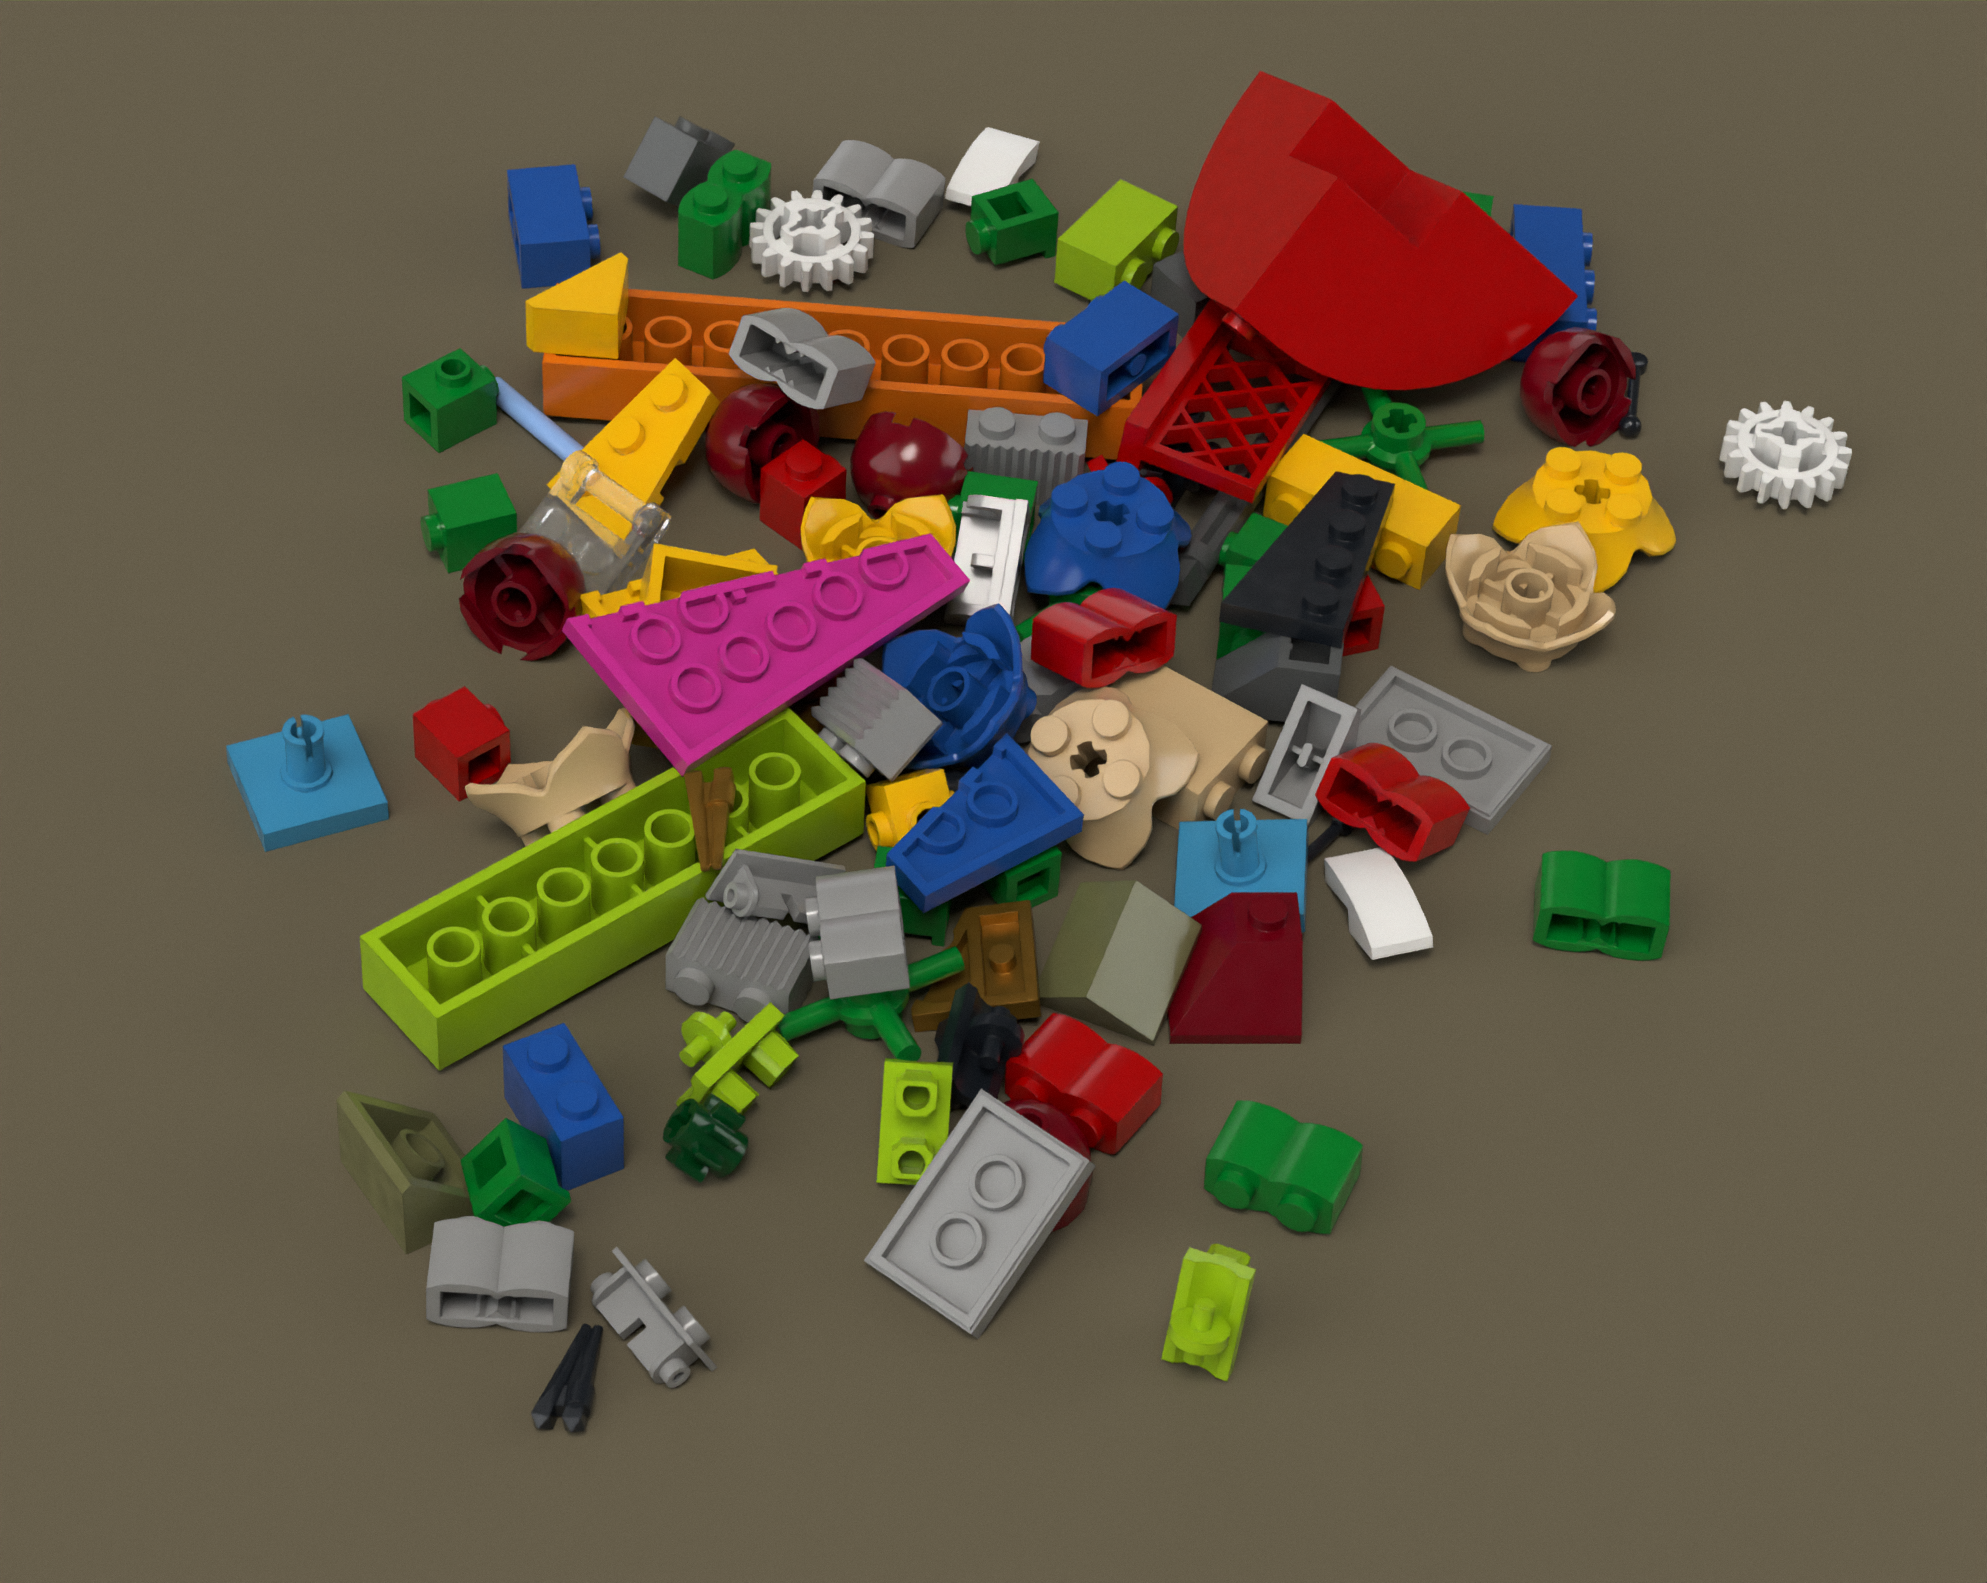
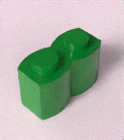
[678,149,771,280]
[1533,850,1671,961]
[1204,1100,1363,1234]

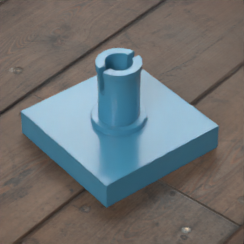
[226,714,389,852]
[1174,809,1309,932]

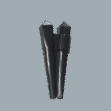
[531,1324,603,1432]

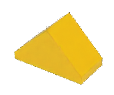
[525,252,628,359]

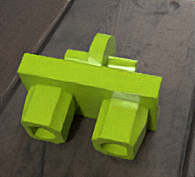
[676,1002,799,1115]
[876,1058,953,1185]
[1161,1243,1256,1381]

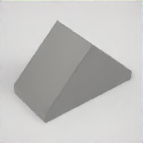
[1252,684,1361,826]

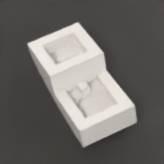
[945,127,1040,206]
[1324,847,1433,960]

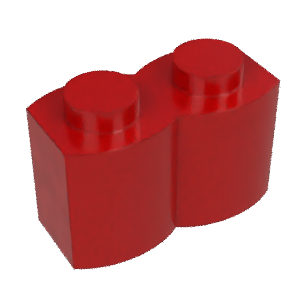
[1030,588,1177,688]
[1315,743,1470,862]
[1005,1013,1163,1154]

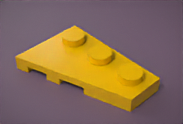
[546,358,720,564]

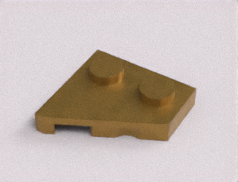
[911,900,1042,1032]

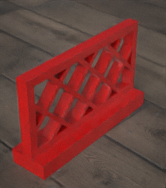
[1116,300,1332,503]

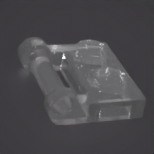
[518,450,671,595]

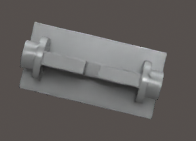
[705,849,846,924]
[590,1247,717,1388]

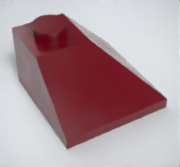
[1167,892,1303,1044]

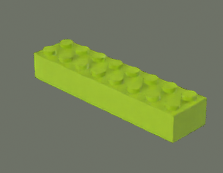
[360,707,866,1071]

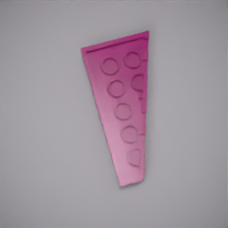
[562,533,970,777]

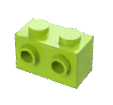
[1054,179,1179,301]

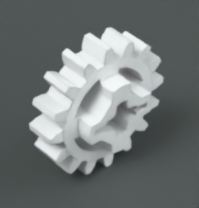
[749,190,874,292]
[1719,401,1852,509]

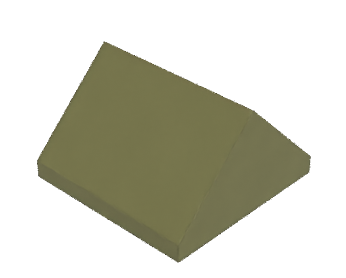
[1039,880,1203,1046]
[336,1090,474,1255]

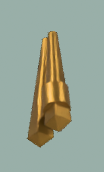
[684,766,736,872]

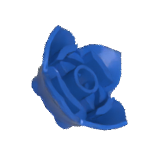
[1024,462,1192,610]
[882,603,1037,770]

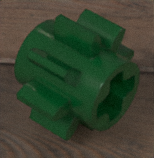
[663,1093,748,1183]

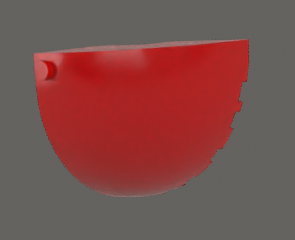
[1183,71,1578,390]

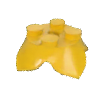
[1492,447,1676,593]
[800,494,956,622]

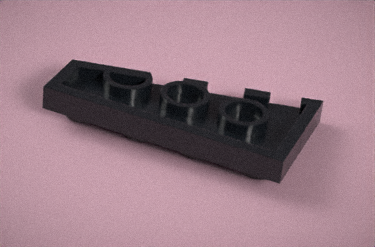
[1219,471,1395,648]

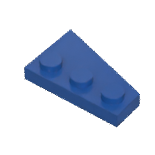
[886,733,1084,913]

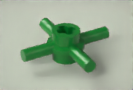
[1319,386,1485,490]
[776,936,965,1062]

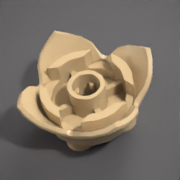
[1445,521,1616,672]
[1024,687,1200,870]
[465,708,636,847]

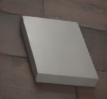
[1355,666,1552,835]
[864,1089,1096,1339]

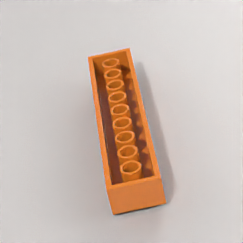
[542,283,1143,460]

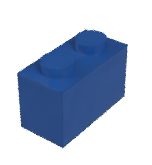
[507,164,600,289]
[1043,280,1179,417]
[503,1023,624,1191]

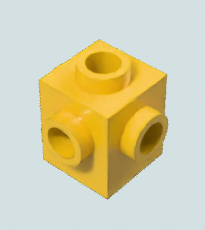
[865,769,955,851]

